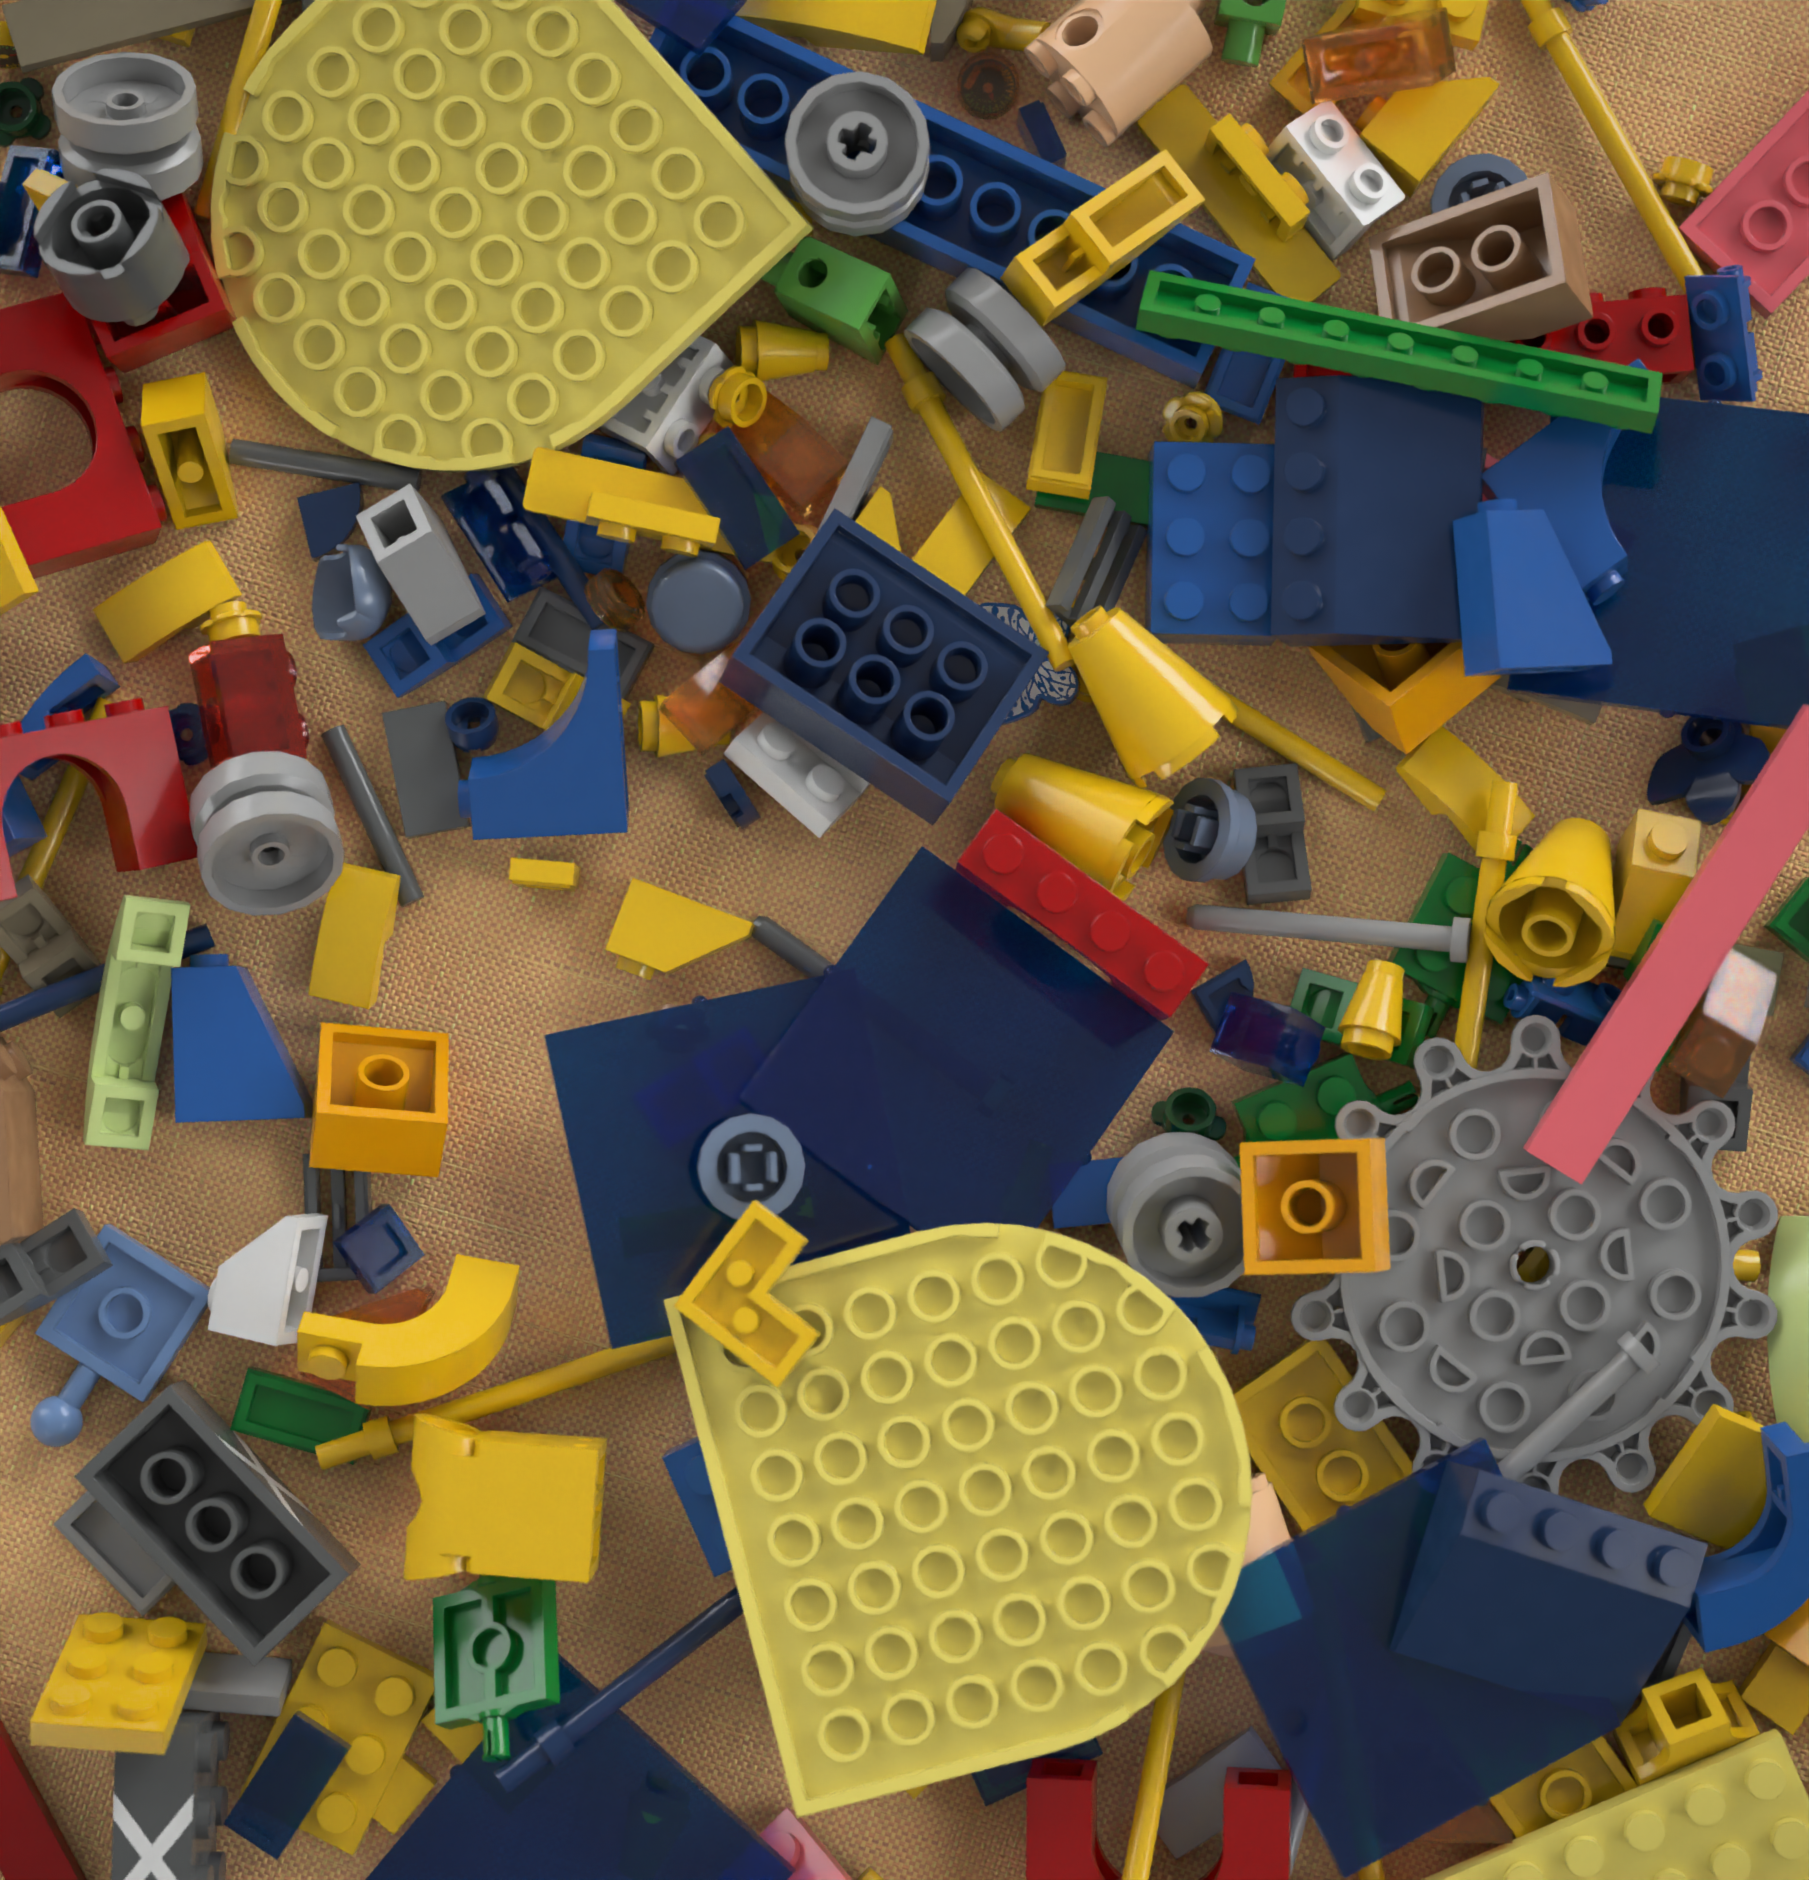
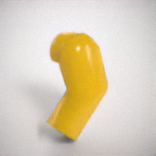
[956,7,1051,53]

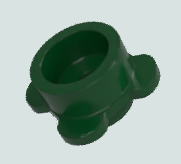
[0,78,52,147]
[1151,1087,1226,1141]

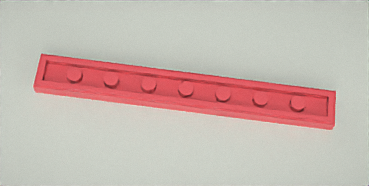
[1523,704,1809,1185]

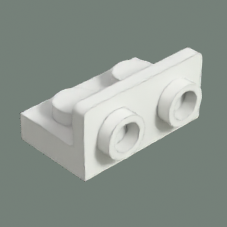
[1266,100,1405,261]
[598,336,735,475]
[723,712,870,838]

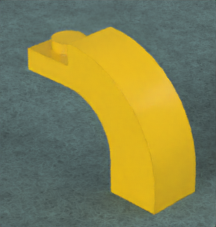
[297,1254,520,1406]

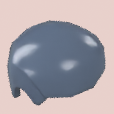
[312,544,393,641]

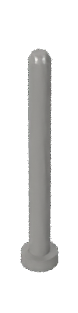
[1186,904,1471,963]
[1489,1331,1660,1482]

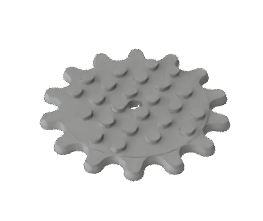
[1291,1015,1778,1495]

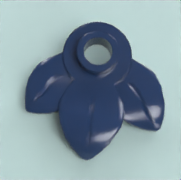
[1647,709,1770,826]

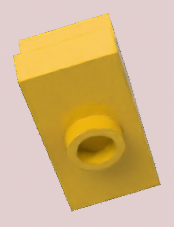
[1613,1667,1760,1786]

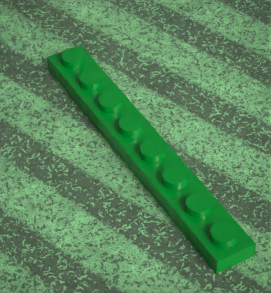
[1136,270,1663,434]

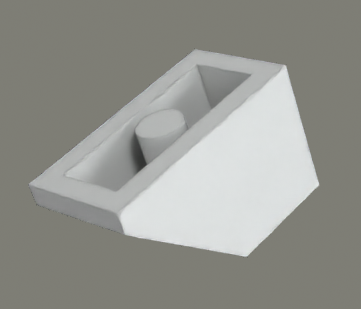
[208,1213,328,1346]

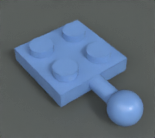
[30,1224,210,1447]

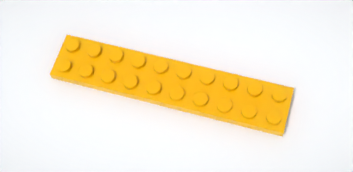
[1233,1339,1638,1838]

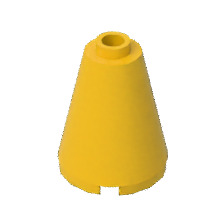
[1068,605,1238,788]
[991,753,1174,901]
[1484,818,1616,987]

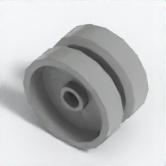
[51,52,204,201]
[785,71,930,237]
[904,267,1066,432]
[189,751,345,916]
[1106,1132,1244,1298]

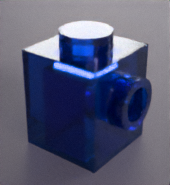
[1209,992,1326,1087]

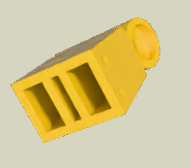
[403,1413,608,1583]

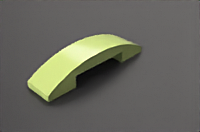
[83,895,191,1150]
[1767,1216,1809,1443]

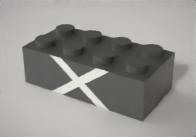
[74,1379,361,1666]
[111,1709,230,1880]

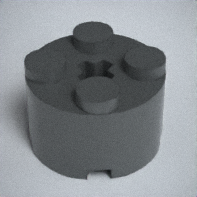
[34,168,190,326]

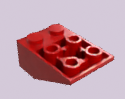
[91,192,237,374]

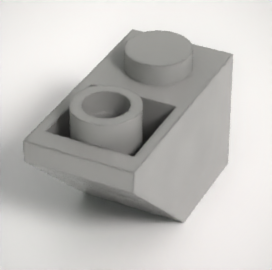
[356,484,486,646]

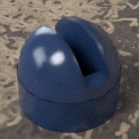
[445,697,499,753]

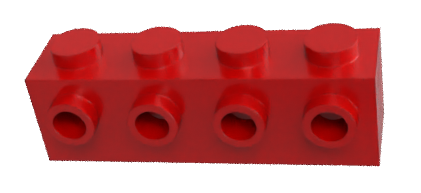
[1506,287,1694,385]

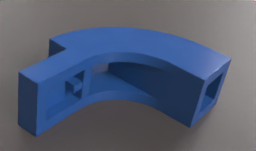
[1682,1422,1809,1653]

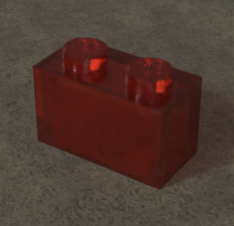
[188,633,309,770]

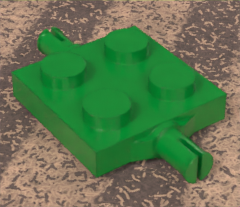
[1387,840,1533,1039]
[1231,1052,1419,1170]
[433,1574,560,1763]

